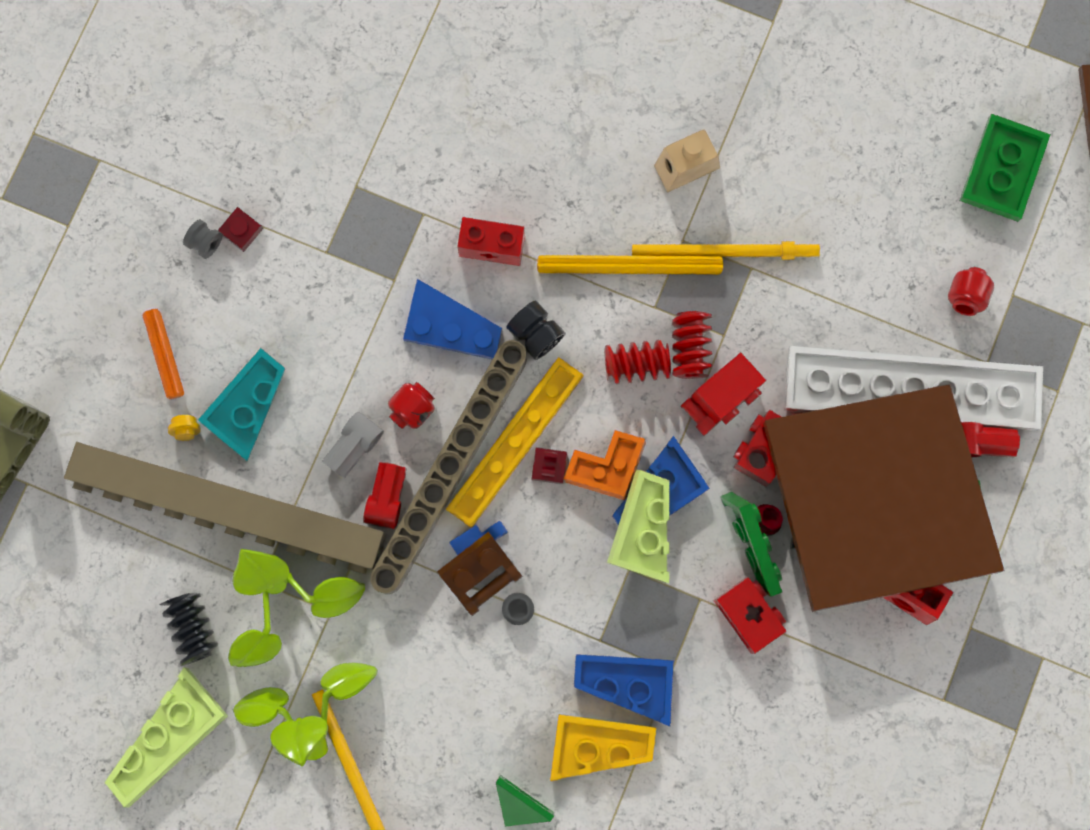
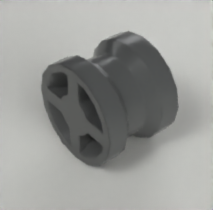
[183,219,223,259]

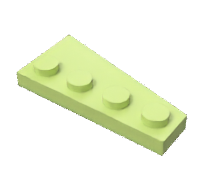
[105,667,228,808]

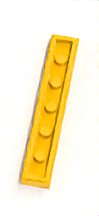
[446,357,584,528]

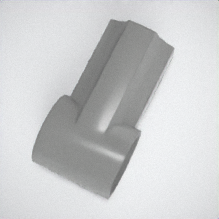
[322,412,384,479]

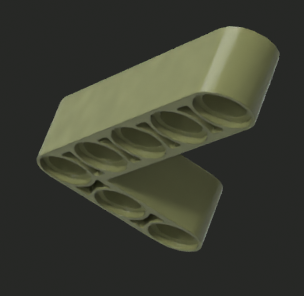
[0,390,50,501]

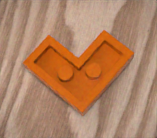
[564,430,646,501]

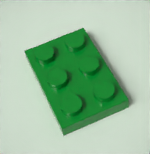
[959,114,1051,222]

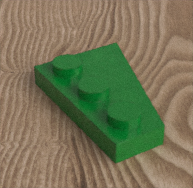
[720,492,782,597]

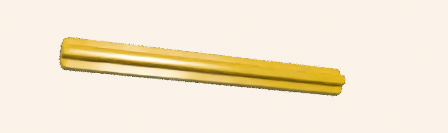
[537,255,723,275]

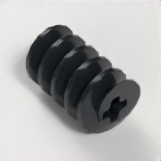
[159,593,218,666]

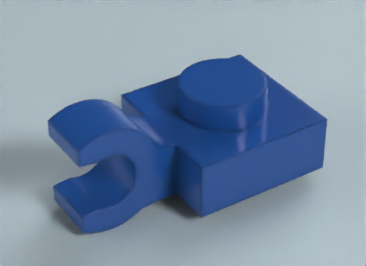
[449,521,508,555]

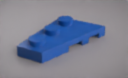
[403,279,502,360]
[612,436,710,526]

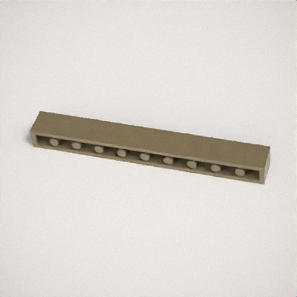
[64,442,387,574]

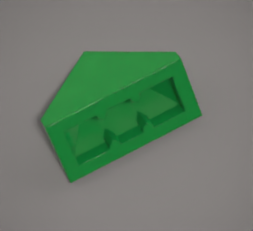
[496,775,554,827]

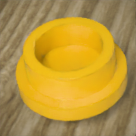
[168,415,201,441]

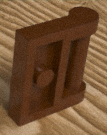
[437,532,523,616]

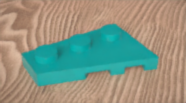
[198,348,286,461]

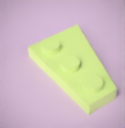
[607,470,669,583]

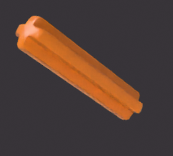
[142,309,184,399]

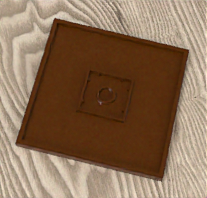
[763,384,1005,612]

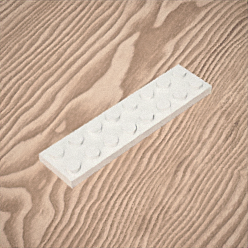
[784,346,1043,431]

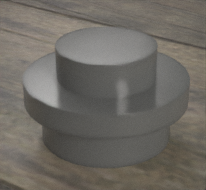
[502,593,534,625]

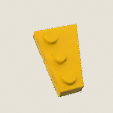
[550,714,656,781]

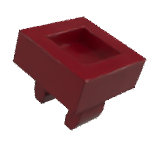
[531,447,567,484]

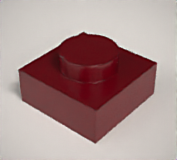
[218,207,264,252]

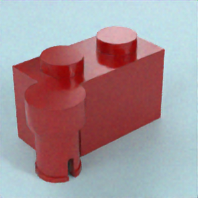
[680,352,767,436]

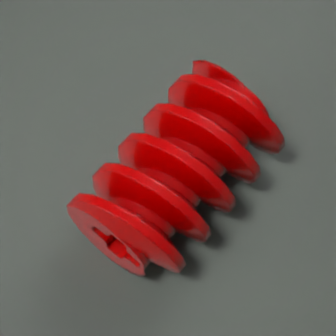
[672,311,713,379]
[604,340,671,384]

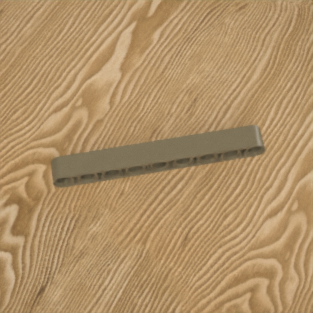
[370,340,527,594]

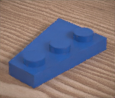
[574,654,674,726]

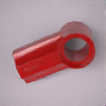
[961,422,1020,458]
[363,462,407,529]

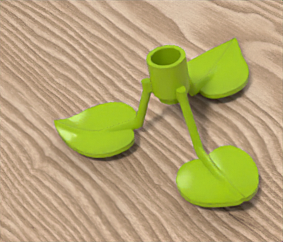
[228,549,365,667]
[232,663,378,766]

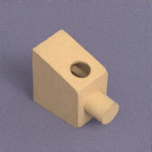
[654,129,720,193]

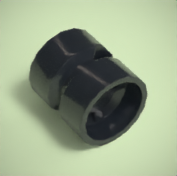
[506,300,566,360]

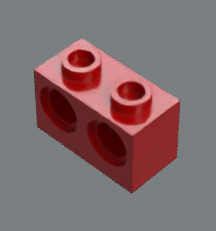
[733,410,781,487]

